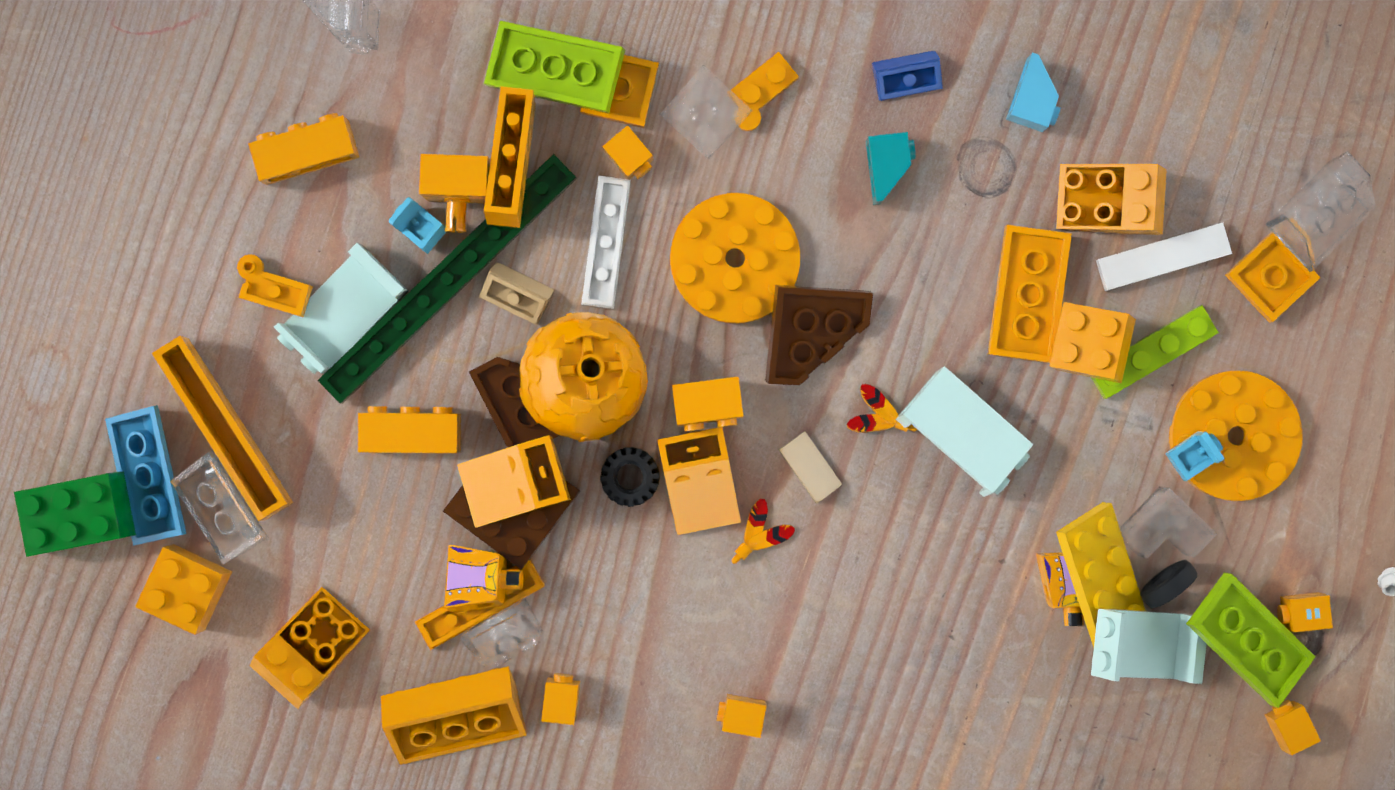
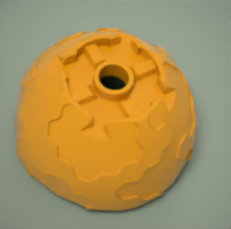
[519,312,648,442]

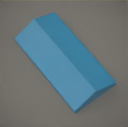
[105,405,187,546]

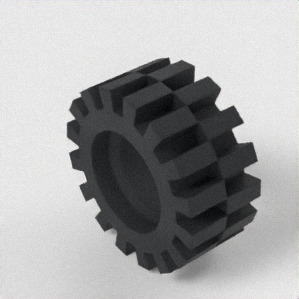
[600,447,660,507]

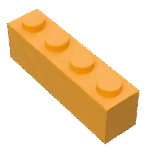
[484,86,536,228]

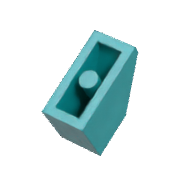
[865,132,916,205]

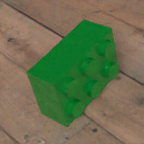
[14,471,136,557]

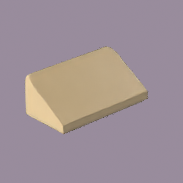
[479,262,554,325]
[778,431,842,504]

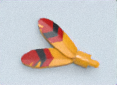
[846,384,917,433]
[731,498,795,564]

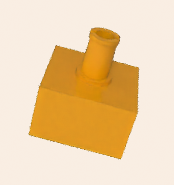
[419,154,491,233]

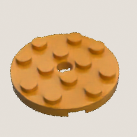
[670,193,800,324]
[1169,371,1303,501]

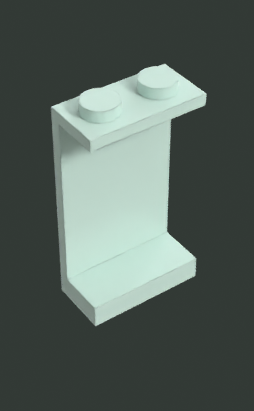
[274,243,409,374]
[895,366,1033,497]
[1091,609,1207,684]

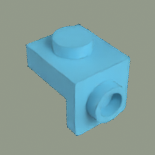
[389,197,446,254]
[1165,431,1225,481]

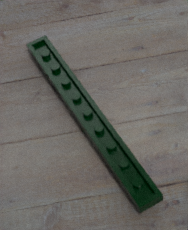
[317,154,577,404]

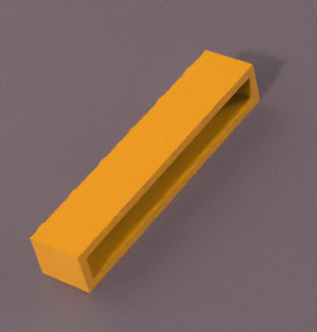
[152,336,294,521]

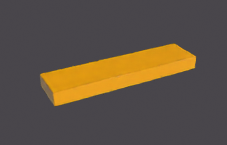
[415,559,545,650]

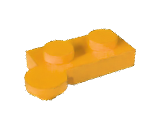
[728,52,799,131]
[237,254,313,317]

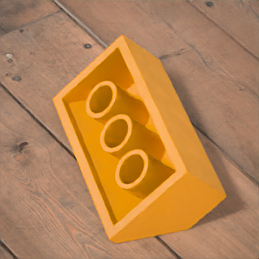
[381,666,527,765]

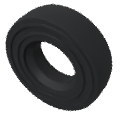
[1140,560,1198,608]

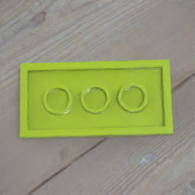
[484,21,625,114]
[1186,572,1316,708]

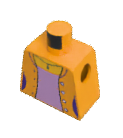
[444,545,524,612]
[1036,552,1084,626]

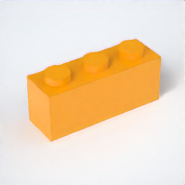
[248,113,360,185]
[358,406,461,453]

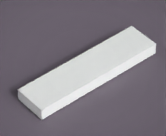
[581,176,631,309]
[1096,223,1232,291]

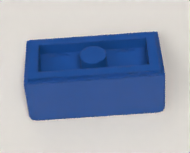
[872,51,943,101]

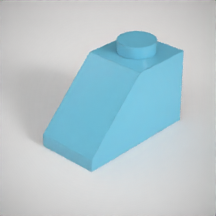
[1006,52,1060,132]

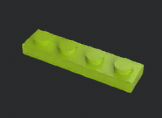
[1091,305,1219,399]

